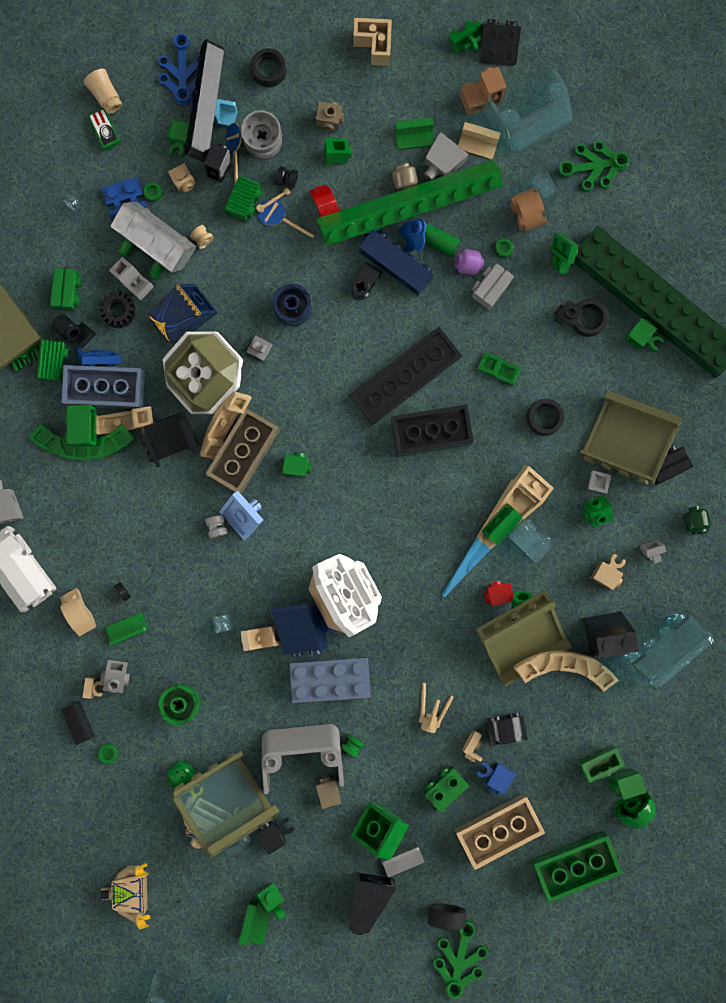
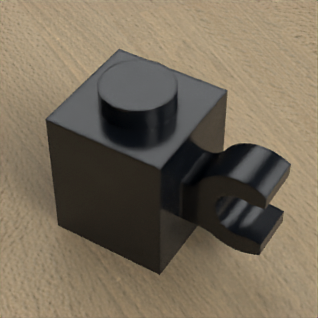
[257,817,294,855]

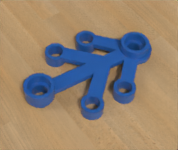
[158,33,199,106]

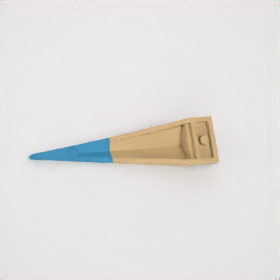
[442,465,554,597]

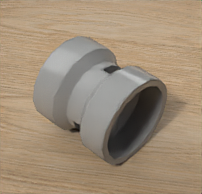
[205,515,228,538]

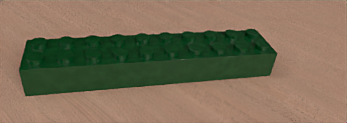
[574,225,726,378]

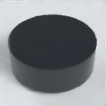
[114,582,131,601]

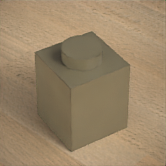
[316,776,342,809]

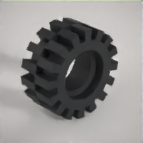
[99,291,136,328]

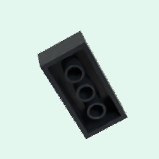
[391,404,474,457]

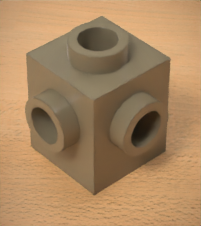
[316,101,345,131]

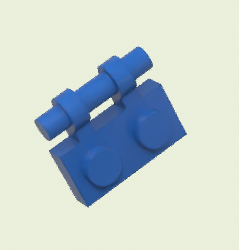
[101,177,147,218]

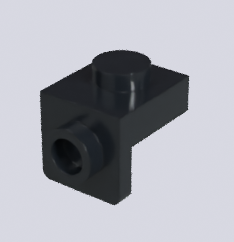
[554,301,583,326]

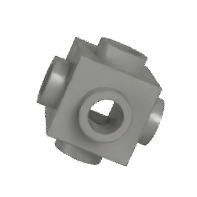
[100,660,130,693]

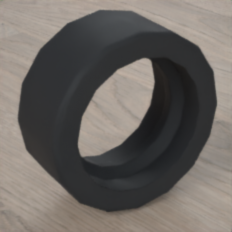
[251,48,287,88]
[572,299,608,337]
[527,398,564,436]
[428,904,466,930]

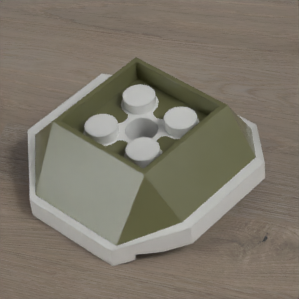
[163,332,243,414]

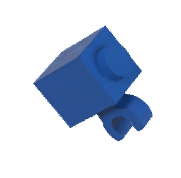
[476,761,516,795]

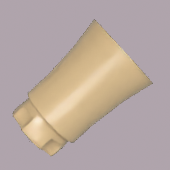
[83,69,123,114]

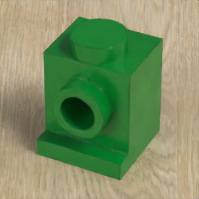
[324,138,352,166]

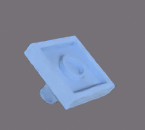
[219,491,263,540]

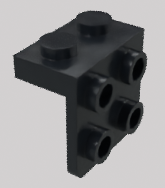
[480,19,521,66]

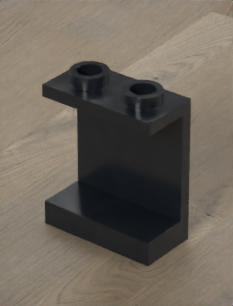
[139,411,200,468]

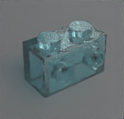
[507,519,553,564]

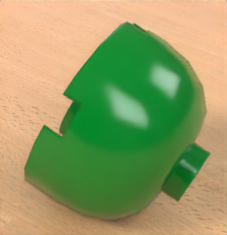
[615,791,656,829]

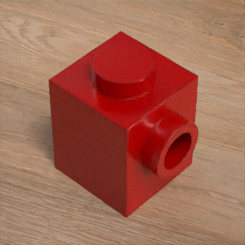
[483,581,513,607]

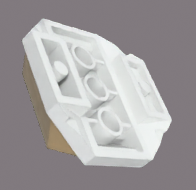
[309,554,382,637]

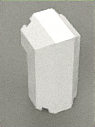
[0,526,57,612]

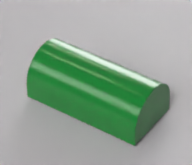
[424,223,461,257]

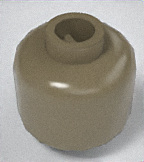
[392,163,418,190]

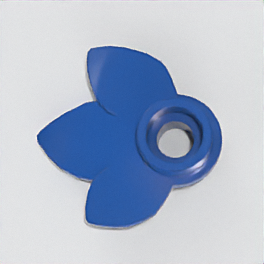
[399,218,426,253]

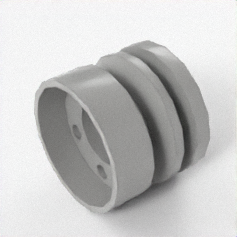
[241,110,282,159]

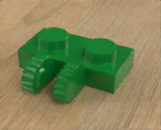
[550,232,578,274]

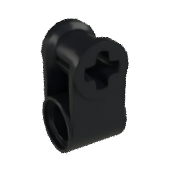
[352,262,382,300]

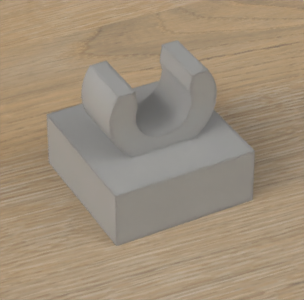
[246,335,272,362]
[587,471,612,494]
[640,540,666,564]

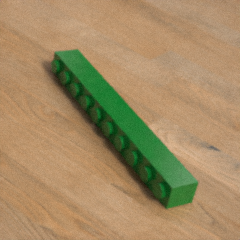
[316,160,503,246]

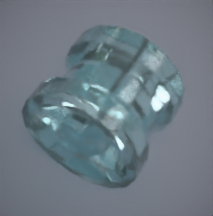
[211,614,233,634]

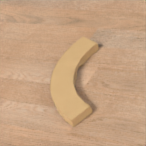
[513,650,619,692]

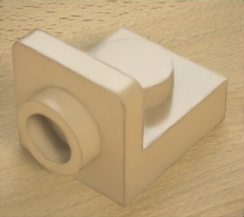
[168,163,195,193]
[462,730,483,762]

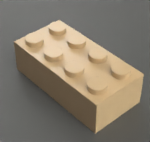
[454,793,545,870]

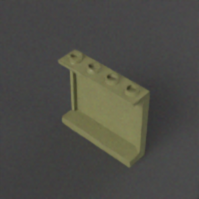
[0,283,43,370]
[580,391,681,485]
[476,590,573,686]

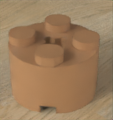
[510,187,547,232]

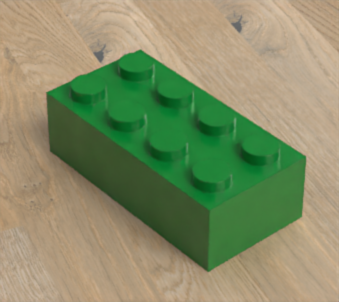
[530,831,623,903]

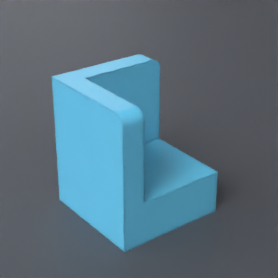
[214,99,237,127]

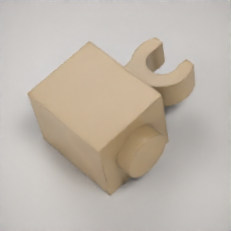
[590,554,626,590]

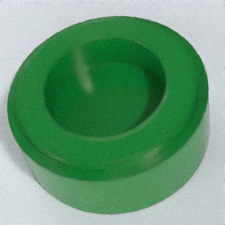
[143,182,163,202]
[494,238,514,258]
[98,744,118,764]

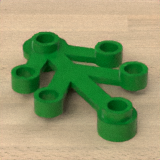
[558,141,630,192]
[433,920,488,999]

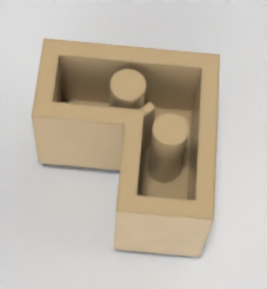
[353,18,392,66]

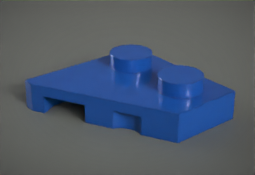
[75,348,121,367]

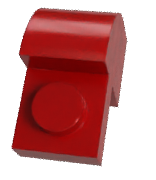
[309,184,339,217]

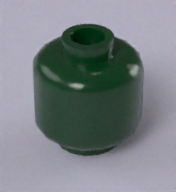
[683,506,711,535]

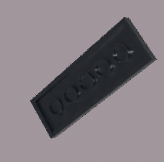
[349,327,462,426]

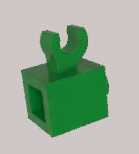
[167,120,189,158]
[625,318,664,352]
[253,882,286,920]

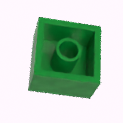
[350,801,409,860]

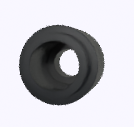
[52,314,80,341]

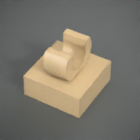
[83,677,104,699]

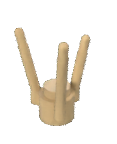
[419,683,453,733]

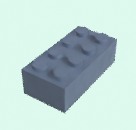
[61,365,145,410]
[290,657,371,703]

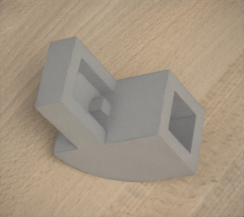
[109,257,154,300]

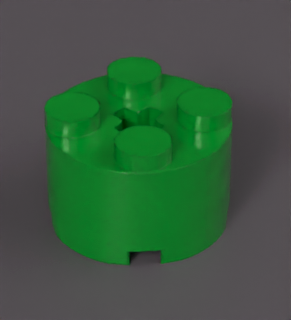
[158,684,201,725]

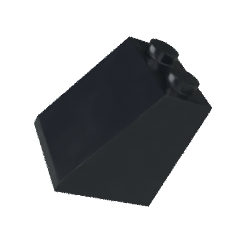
[583,611,639,658]
[349,872,396,935]

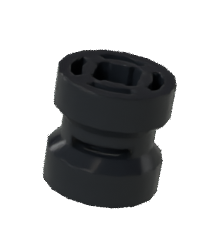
[275,166,298,189]

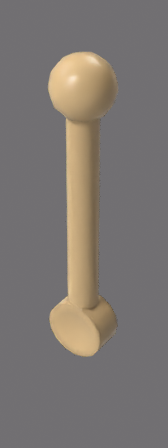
[256,188,290,213]

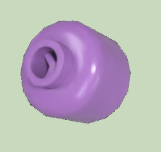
[455,249,484,275]

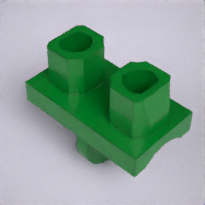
[449,20,483,55]

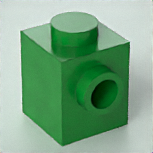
[283,452,312,478]

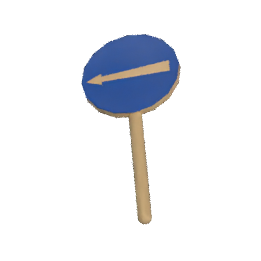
[226,123,242,183]
[258,199,314,237]

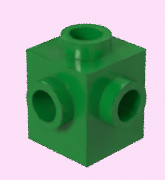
[582,495,614,528]

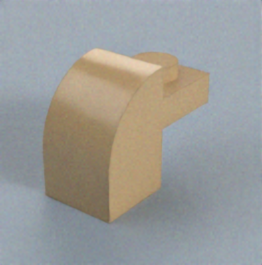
[60,588,96,636]
[241,626,282,651]

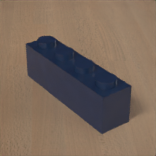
[359,230,433,296]

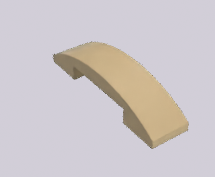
[200,391,251,459]
[96,406,153,436]

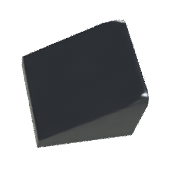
[75,322,96,348]

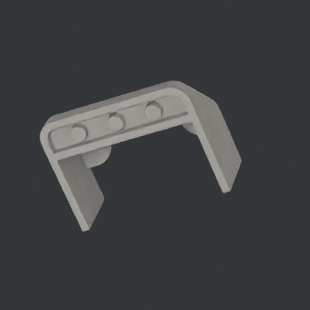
[262,724,344,794]

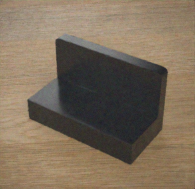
[61,701,95,745]

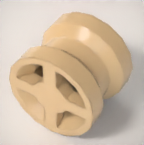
[190,225,214,249]

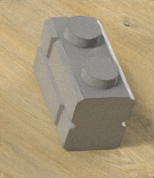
[472,264,514,310]

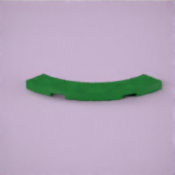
[28,424,136,460]

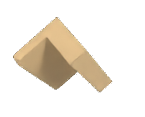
[458,122,501,160]

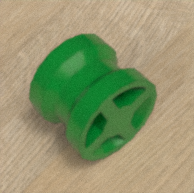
[341,734,365,758]

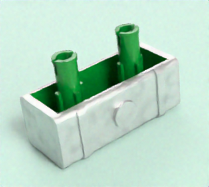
[111,202,197,279]

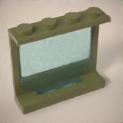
[171,752,280,860]

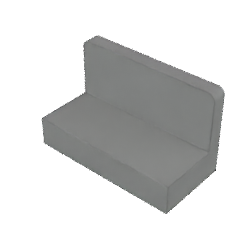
[381,843,424,878]

